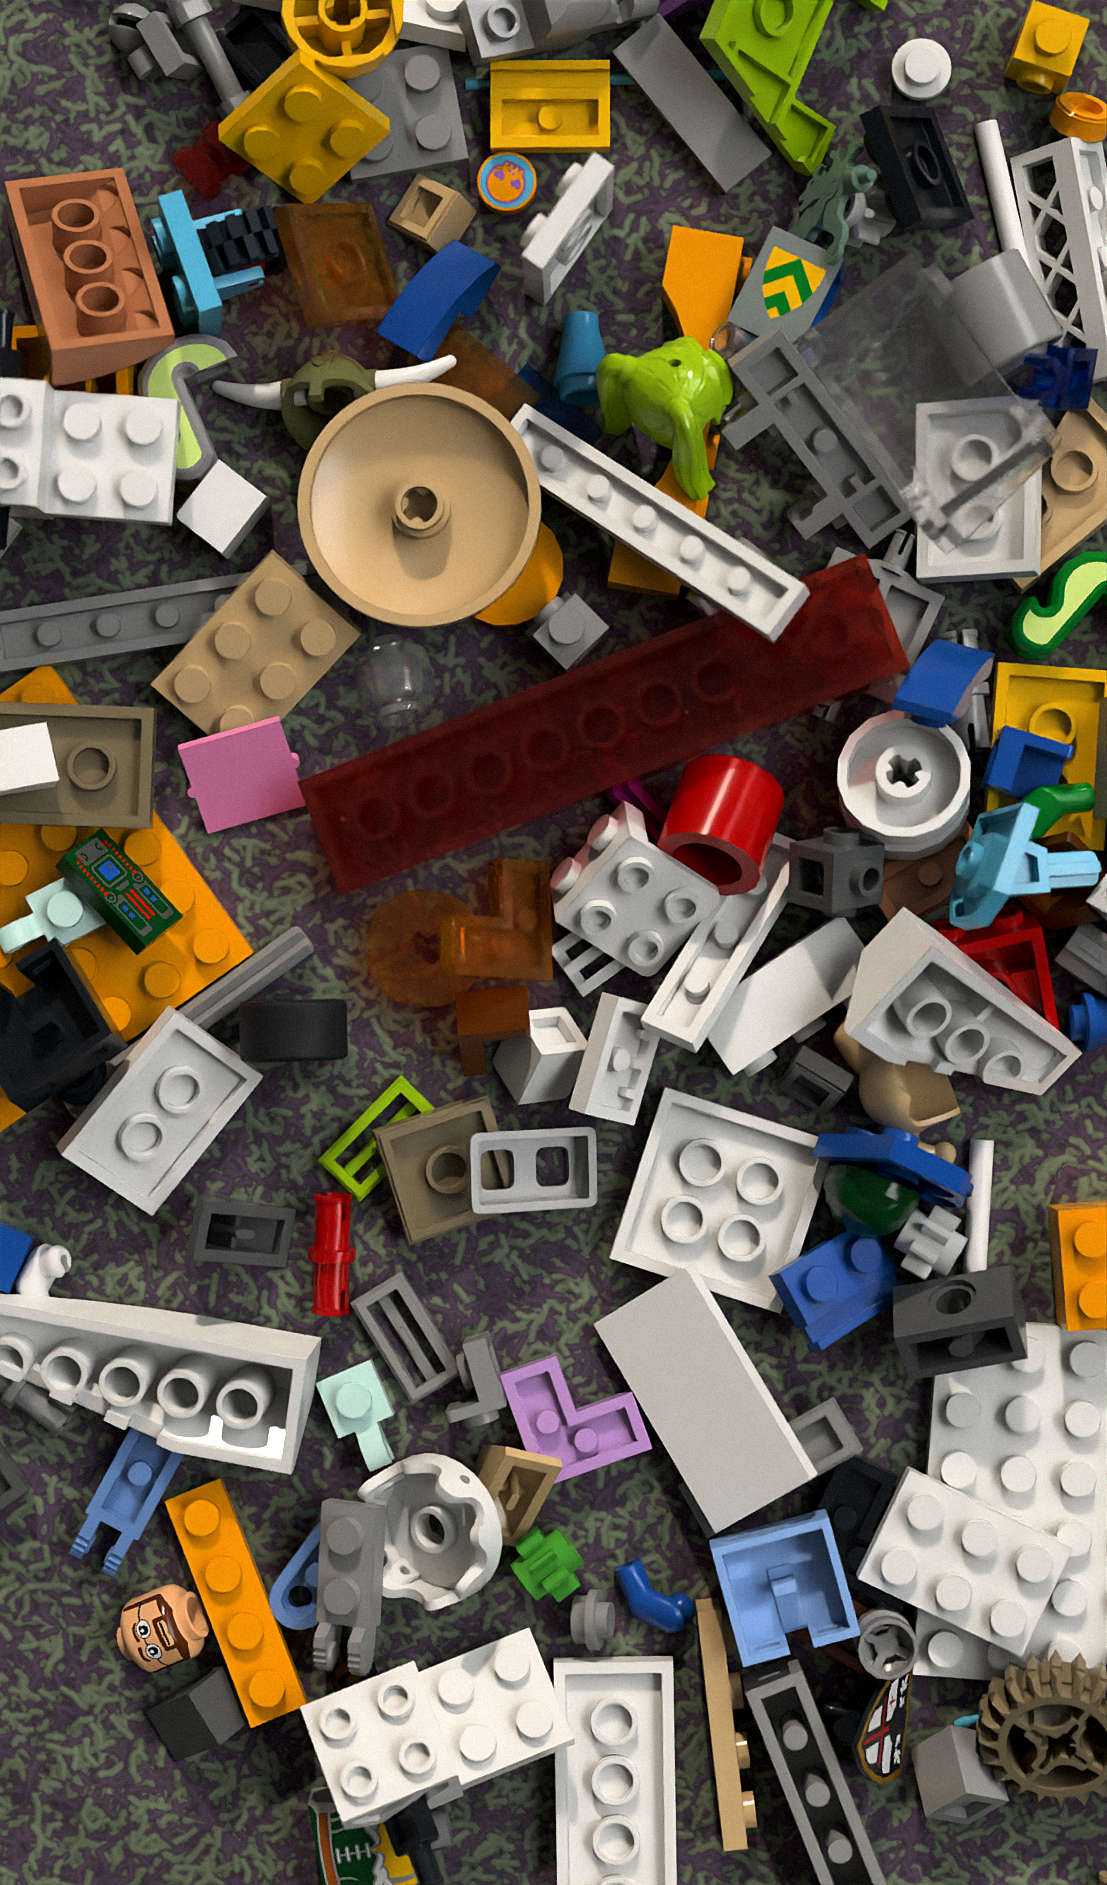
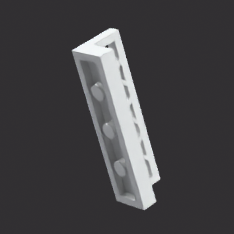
[1010,137,1107,393]

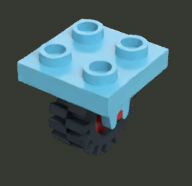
[151,190,301,336]

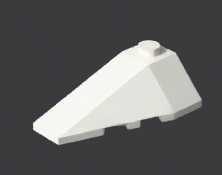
[844,907,1082,1095]

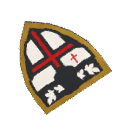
[822,1671,913,1784]

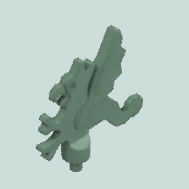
[787,140,877,266]

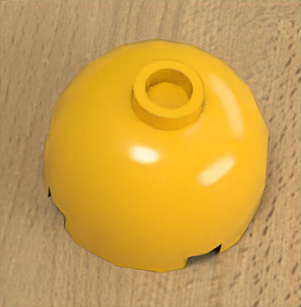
[281,0,404,80]

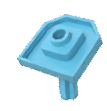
[949,802,1101,930]

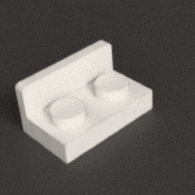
[569,992,660,1126]

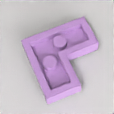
[499,1353,652,1484]

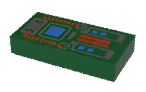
[55,828,183,955]

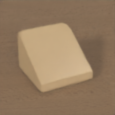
[386,173,477,255]

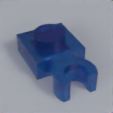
[1018,345,1098,410]

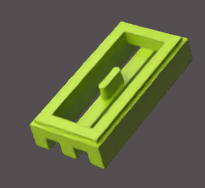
[318,1075,435,1202]

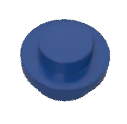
[1066,992,1107,1052]

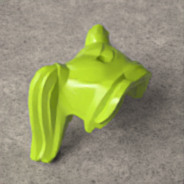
[596,335,734,501]

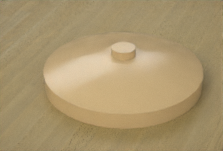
[297,382,542,629]

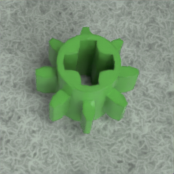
[510,1525,585,1603]

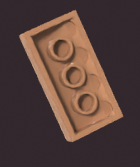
[4,167,175,386]

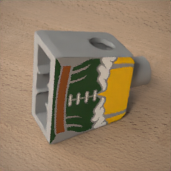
[308,1787,453,1885]

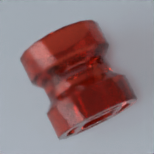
[169,118,253,204]

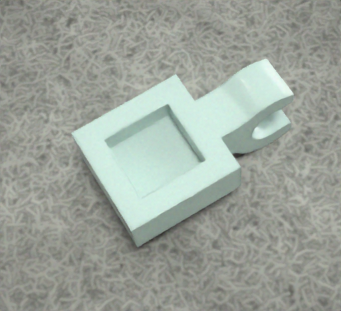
[0,877,108,954]
[315,1359,395,1472]

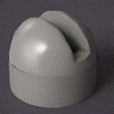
[108,3,150,54]

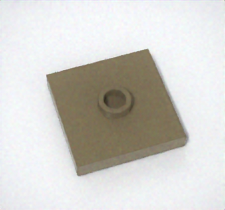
[372,1092,511,1245]

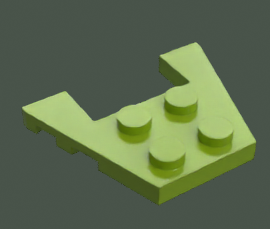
[699,0,889,176]

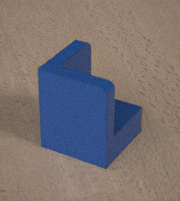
[980,725,1075,800]

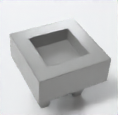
[127,11,206,82]

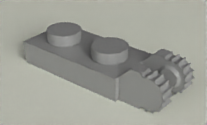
[313,1498,386,1676]

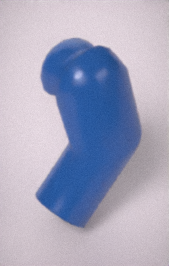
[613,1558,695,1633]

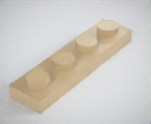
[695,1597,757,1851]

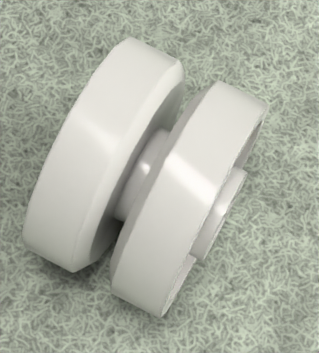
[837,710,971,860]

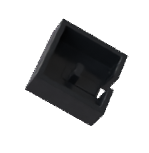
[0,937,128,1113]

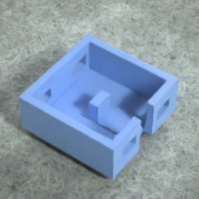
[709,1509,861,1667]

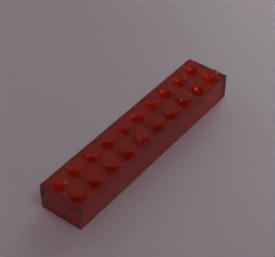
[297,553,910,897]

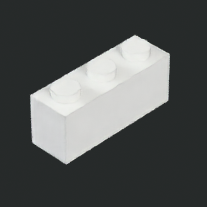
[706,917,865,1077]

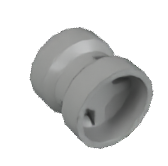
[853,1606,919,1680]

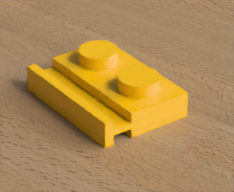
[490,60,610,153]

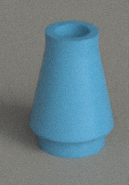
[553,311,606,405]

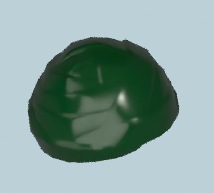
[823,1164,919,1237]

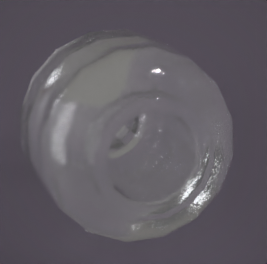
[353,634,436,728]

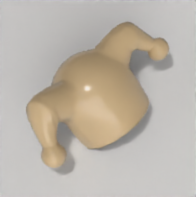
[832,1017,961,1164]

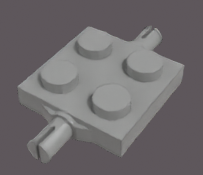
[785,529,945,724]

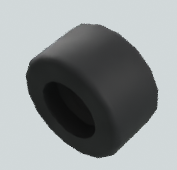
[239,999,348,1062]

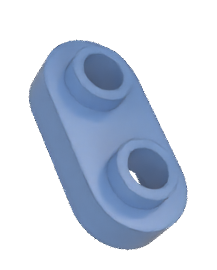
[269,1522,321,1630]

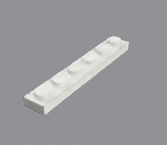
[510,403,810,643]

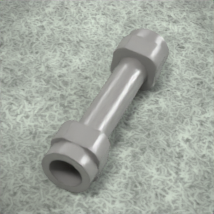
[165,0,253,121]

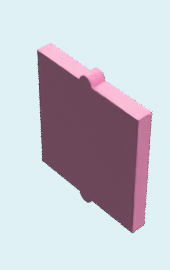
[178,716,308,834]

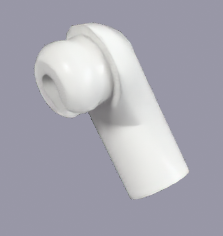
[15,1243,71,1297]

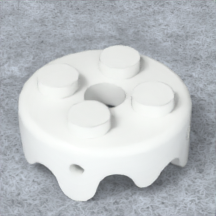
[357,1453,502,1611]

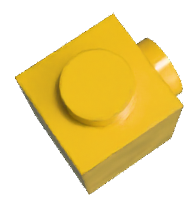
[1004,0,1090,95]

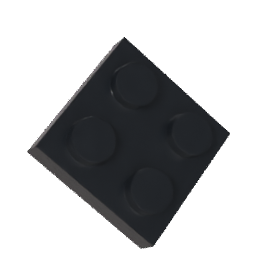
[859,104,975,230]

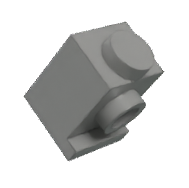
[525,591,609,675]

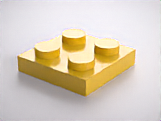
[218,48,391,207]

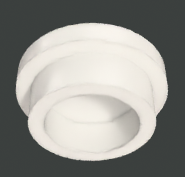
[891,38,951,101]

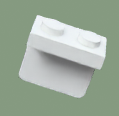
[550,800,720,977]

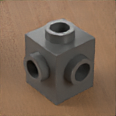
[788,827,885,918]

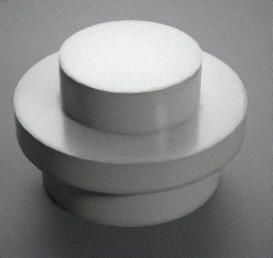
[570,1589,615,1650]

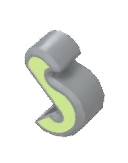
[138,334,243,487]

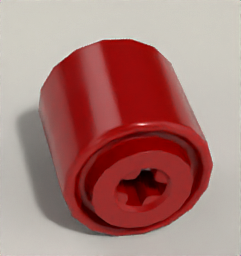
[656,754,785,896]

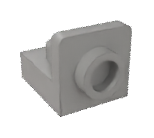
[445,1330,508,1428]

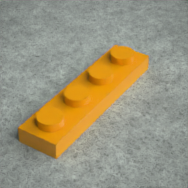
[164,1478,309,1728]

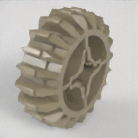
[976,1649,1107,1809]

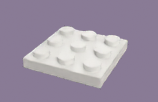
[609,1086,829,1314]

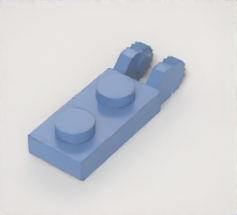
[69,1428,185,1577]

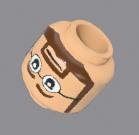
[117,1584,210,1673]

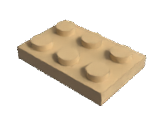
[151,550,362,736]

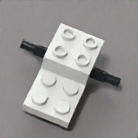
[0,309,181,550]
[300,1625,575,1885]

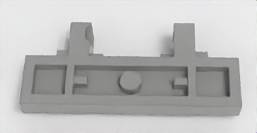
[719,323,917,549]

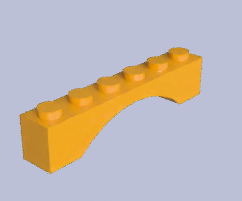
[607,225,753,600]

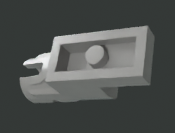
[456,0,660,66]

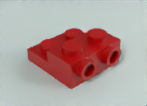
[929,904,1060,1032]

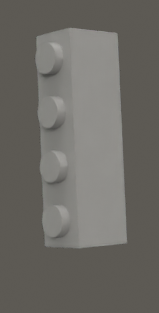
[741,1654,887,1885]

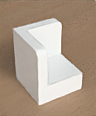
[177,460,271,560]
[493,1007,587,1105]

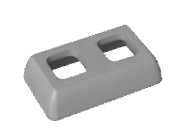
[466,1127,597,1215]

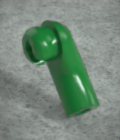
[1019,782,1095,841]

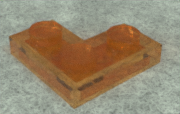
[440,858,553,983]

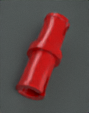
[308,1192,356,1317]

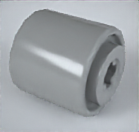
[922,249,1064,389]

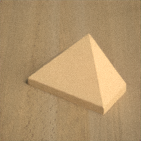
[474,1444,562,1547]

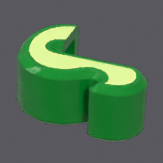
[1005,551,1107,660]

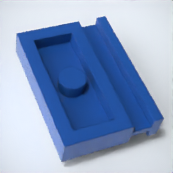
[768,1228,906,1353]

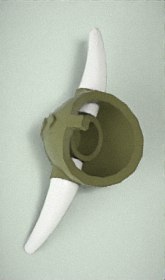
[212,349,457,452]

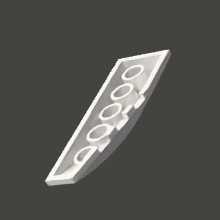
[0,1293,321,1474]

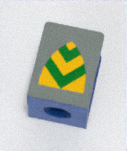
[728,225,845,360]

